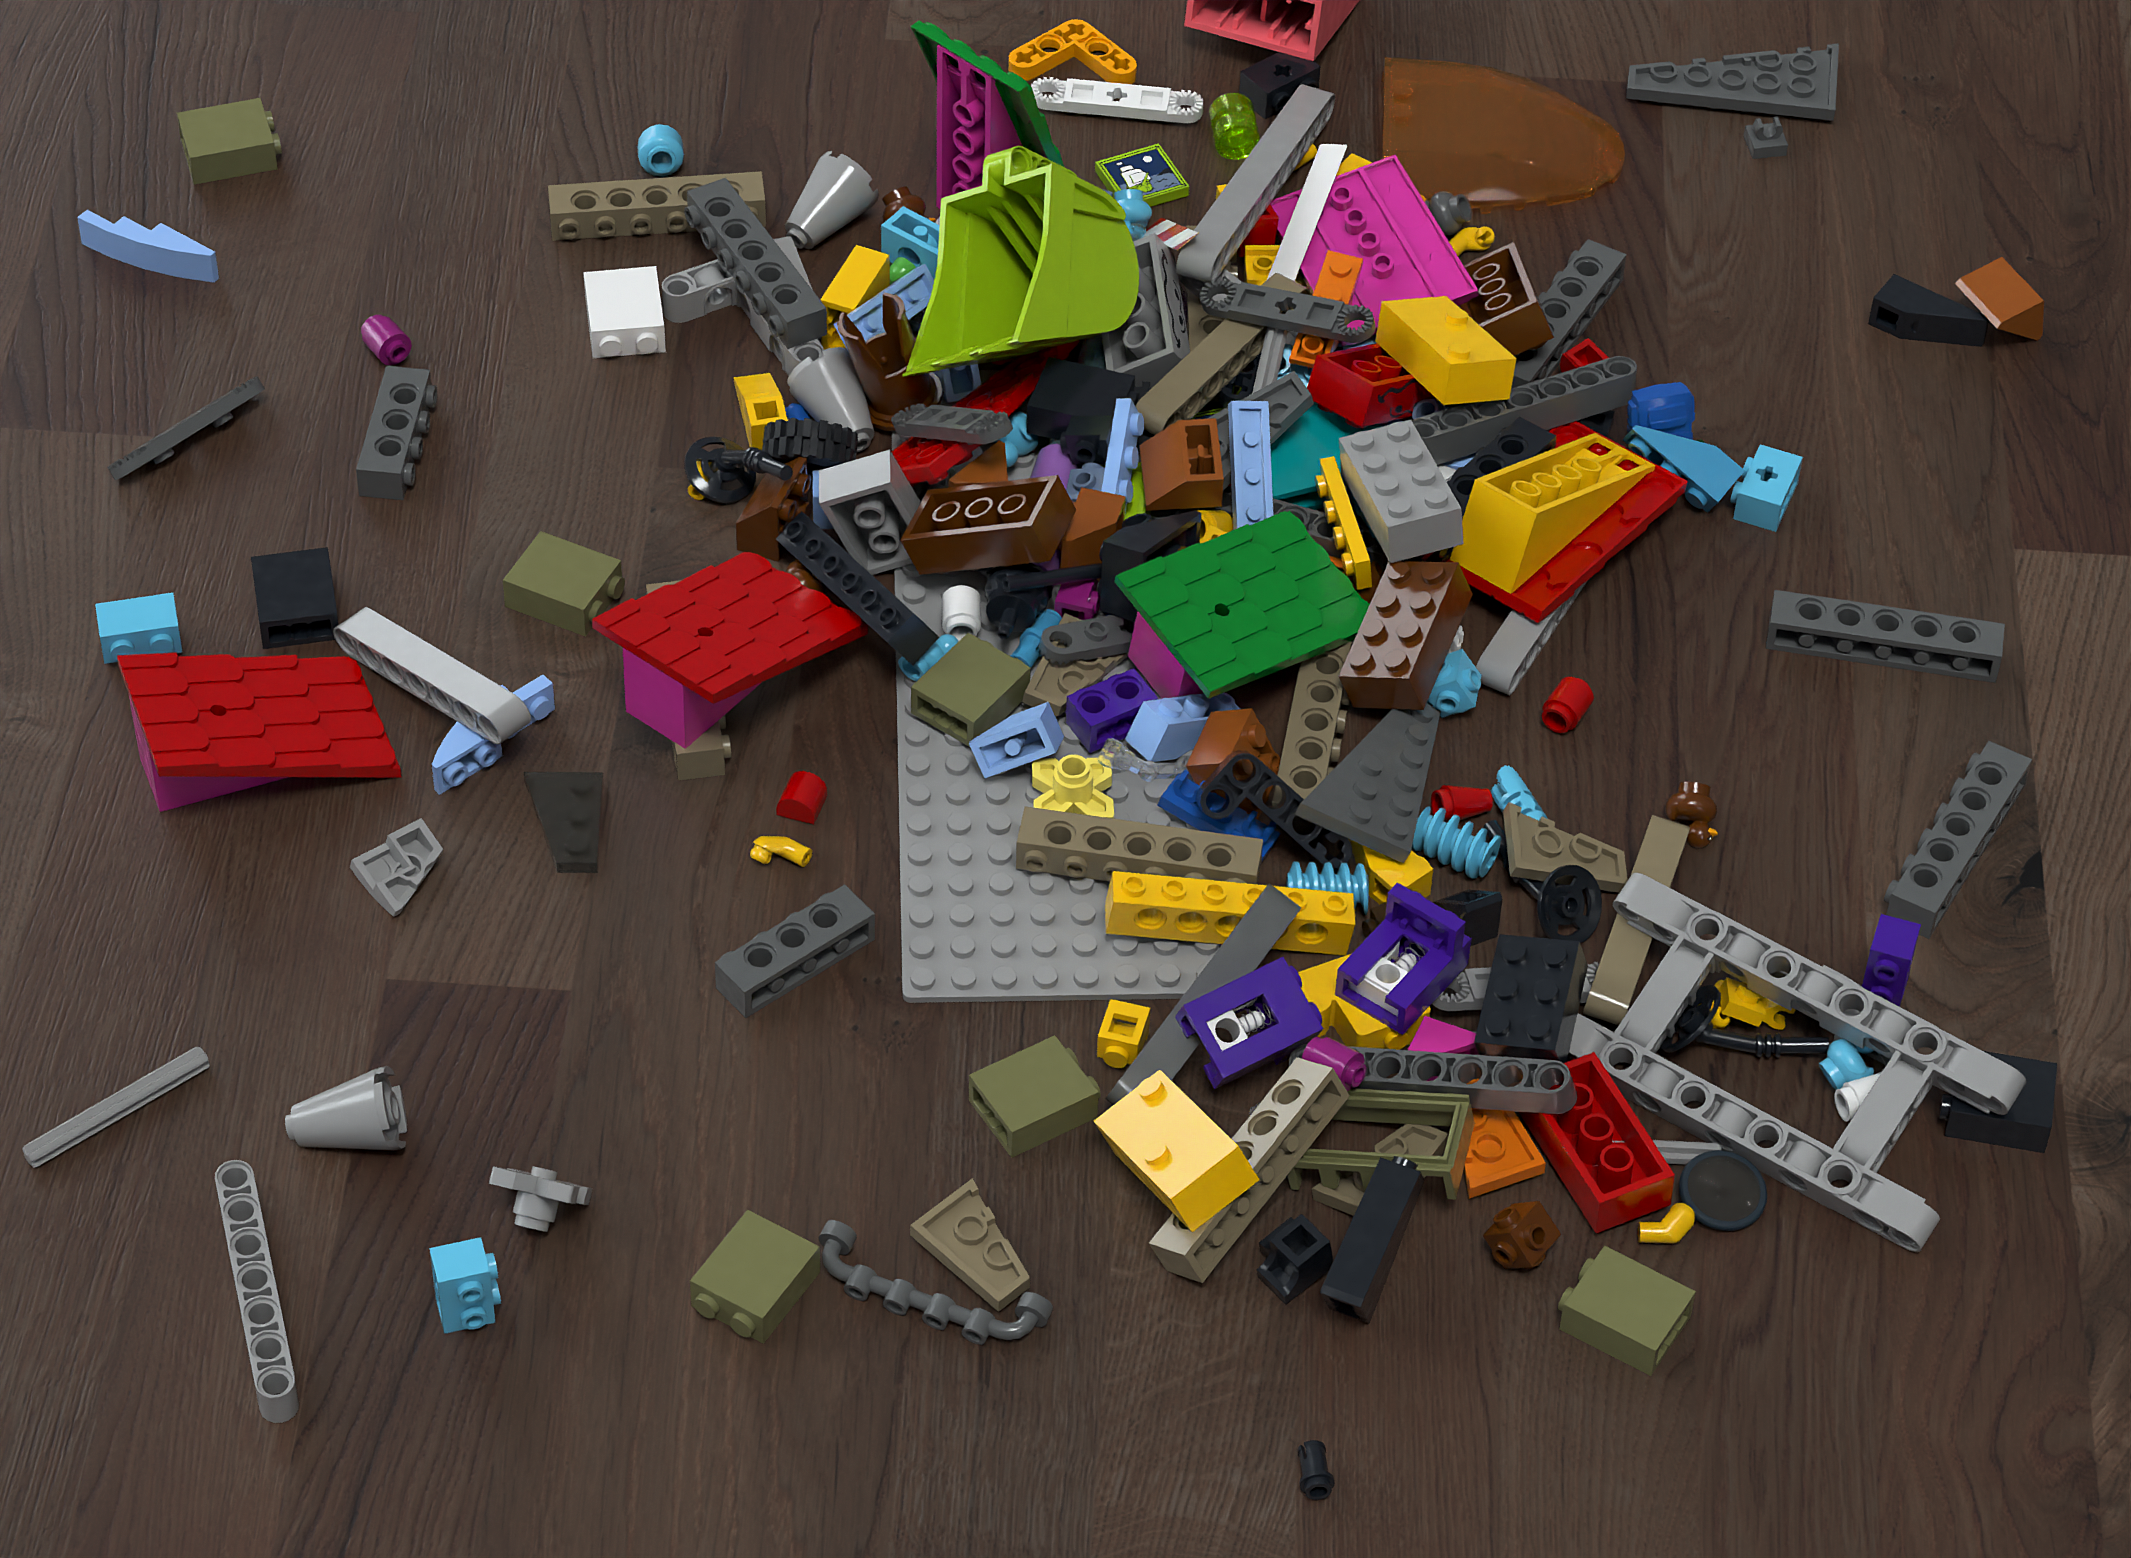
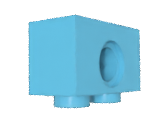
[881,206,939,279]

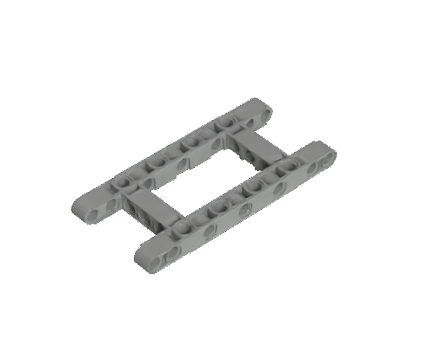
[1567,873,2026,1252]

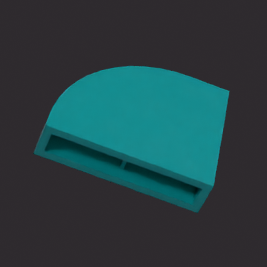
[1270,402,1382,510]

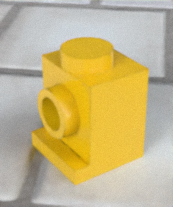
[1244,245,1280,286]
[1097,999,1150,1068]

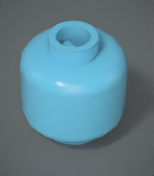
[637,124,684,177]

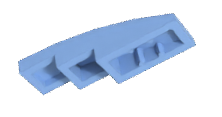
[77,210,219,282]

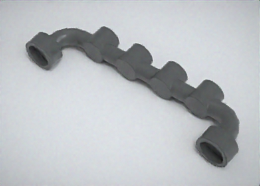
[819,1220,1053,1345]

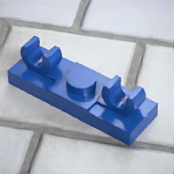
[1157,770,1281,863]

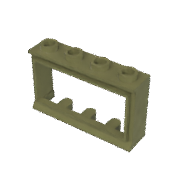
[1288,1088,1475,1200]

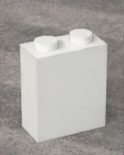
[584,266,666,358]

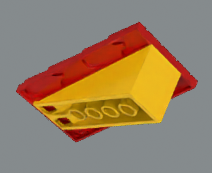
[1447,421,1688,623]

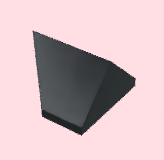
[1433,889,1503,946]

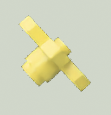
[1032,755,1114,819]

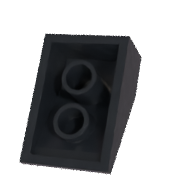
[1098,511,1201,621]

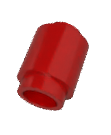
[1542,677,1594,733]

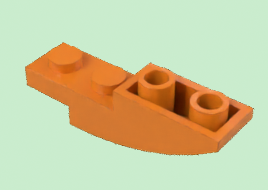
[1289,250,1363,368]

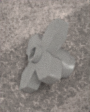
[489,1166,593,1232]

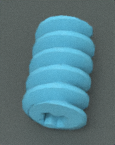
[1411,806,1501,878]
[1286,861,1369,915]

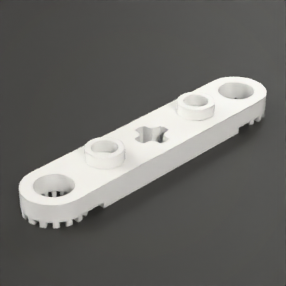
[1031,77,1203,123]

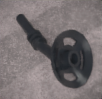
[684,437,793,503]
[1483,820,1602,944]
[1660,985,1829,1057]

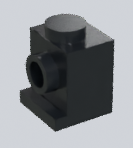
[1060,415,1114,465]

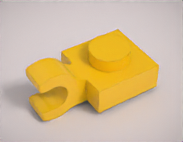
[1719,977,1795,1030]

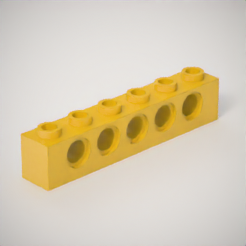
[1105,871,1355,956]

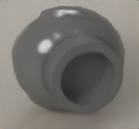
[1420,191,1472,236]

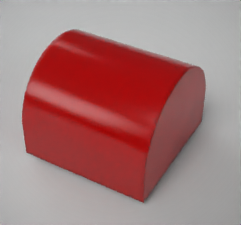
[1560,338,1609,373]
[776,771,827,824]

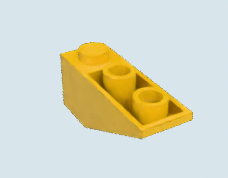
[734,373,788,450]
[1348,839,1433,905]

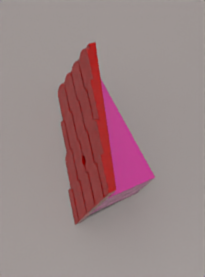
[592,552,868,749]
[117,652,402,812]

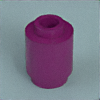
[361,315,412,366]
[1302,1037,1367,1091]

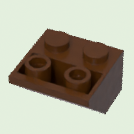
[736,457,812,562]

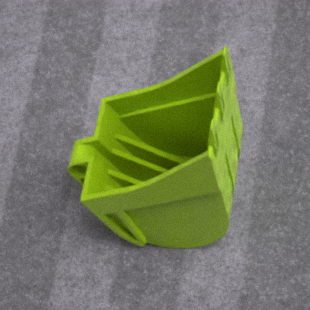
[902,145,1139,377]

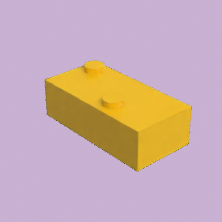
[1375,296,1517,405]
[1094,1070,1260,1232]

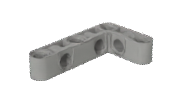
[662,259,824,376]

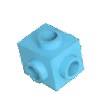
[1427,649,1482,718]

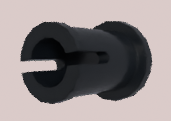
[1297,1440,1335,1500]

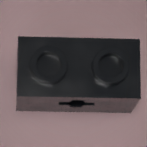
[1239,52,1321,119]

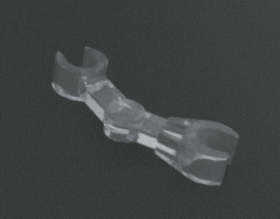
[1097,738,1195,783]

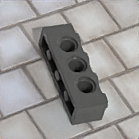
[356,366,437,500]
[715,884,875,1018]

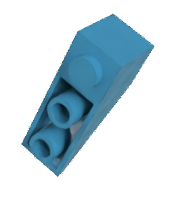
[1623,425,1745,513]

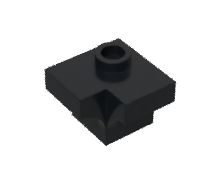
[1256,1214,1333,1305]

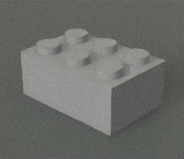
[819,450,921,575]

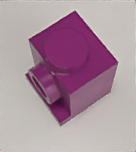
[1054,579,1100,620]

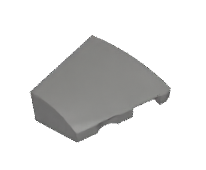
[350,818,443,917]

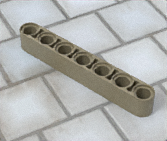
[1135,273,1310,436]
[1583,815,1690,1026]

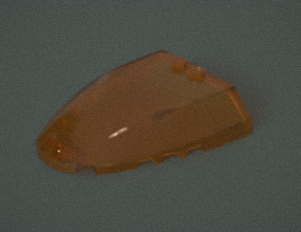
[1382,57,1625,214]

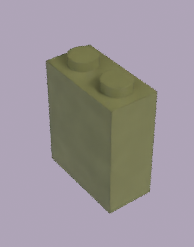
[177,98,282,185]
[503,531,625,637]
[911,633,1031,747]
[969,1035,1101,1158]
[690,1210,820,1344]
[1558,1245,1696,1376]

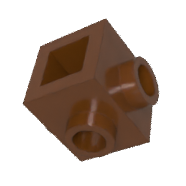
[1483,1201,1561,1269]

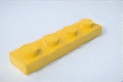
[1315,456,1372,590]

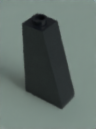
[1320,1156,1425,1324]

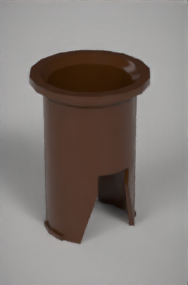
[837,292,944,431]

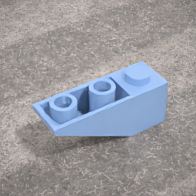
[1125,692,1241,763]

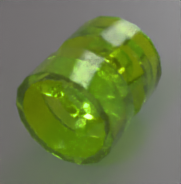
[1209,93,1260,160]

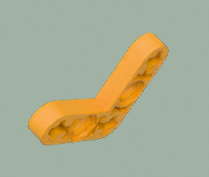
[1008,19,1137,84]

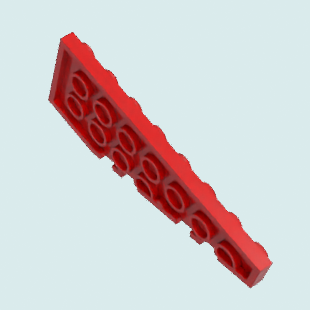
[891,340,1080,487]

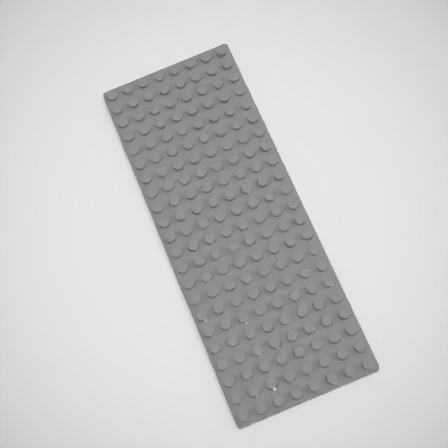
[892,370,1222,1003]

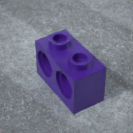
[1066,668,1158,753]
[1862,914,1921,1007]

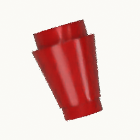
[1431,785,1493,822]

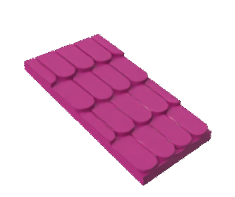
[1270,155,1479,347]

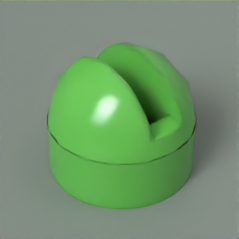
[890,257,916,284]

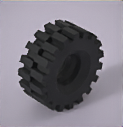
[762,418,858,480]

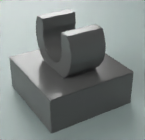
[1744,116,1788,159]

